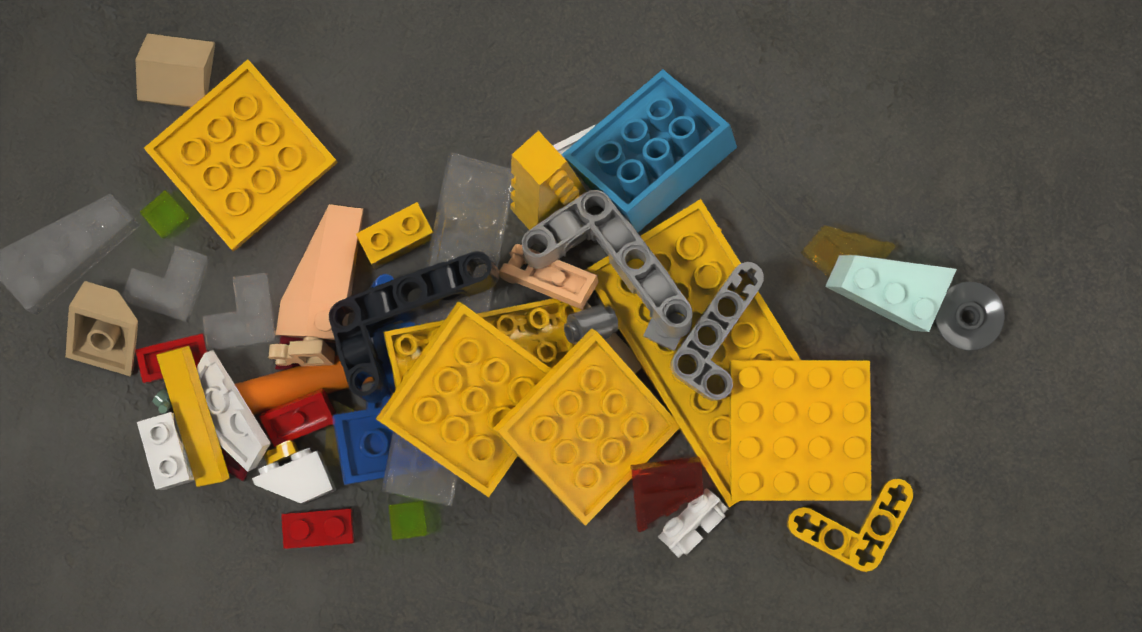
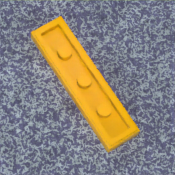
[156,346,230,487]

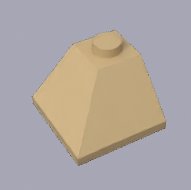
[65,281,138,376]

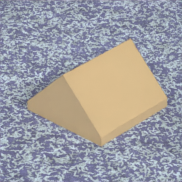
[136,34,215,108]

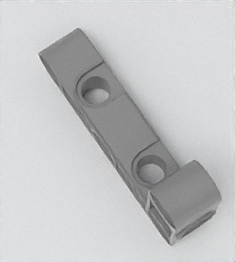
[522,190,692,338]

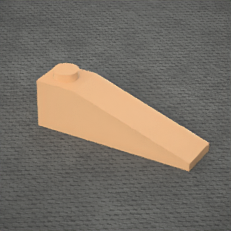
[276,204,363,343]

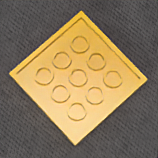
[144,60,338,251]
[376,301,551,498]
[493,329,679,526]
[730,360,871,501]

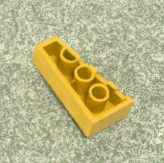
[510,130,587,230]

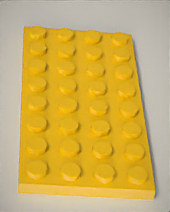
[585,199,801,507]

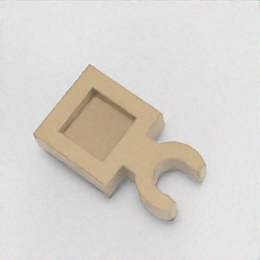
[268,337,335,366]

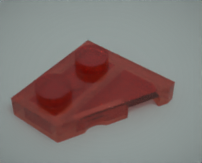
[630,457,704,532]

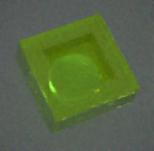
[140,190,190,239]
[388,501,428,540]

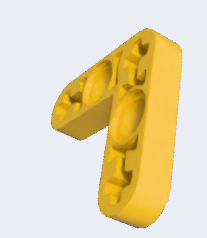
[787,479,913,572]

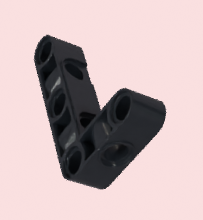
[329,251,499,403]

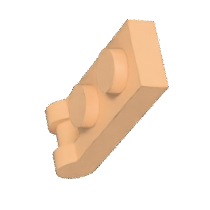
[499,244,599,310]

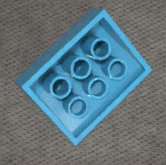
[562,69,737,233]

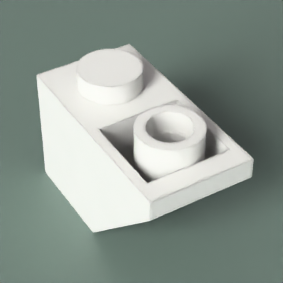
[252,448,336,504]

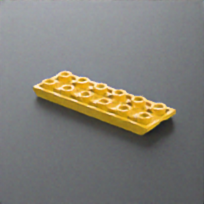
[383,298,585,389]

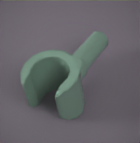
[152,387,172,414]

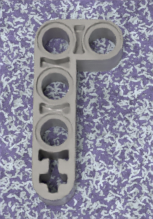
[670,262,764,401]

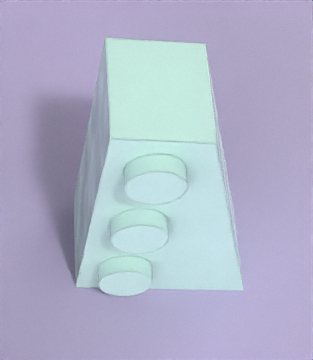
[825,255,957,332]

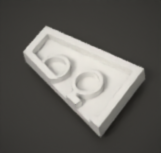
[196,350,271,472]

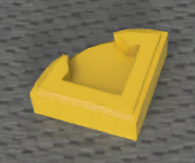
[263,440,299,465]

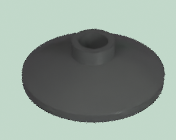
[935,282,1005,351]

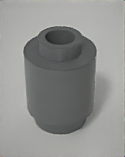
[564,305,618,345]

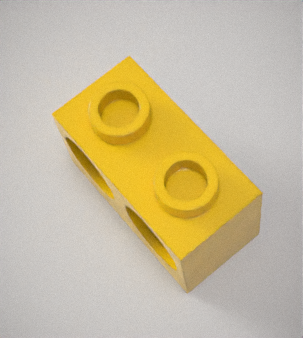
[356,202,436,269]

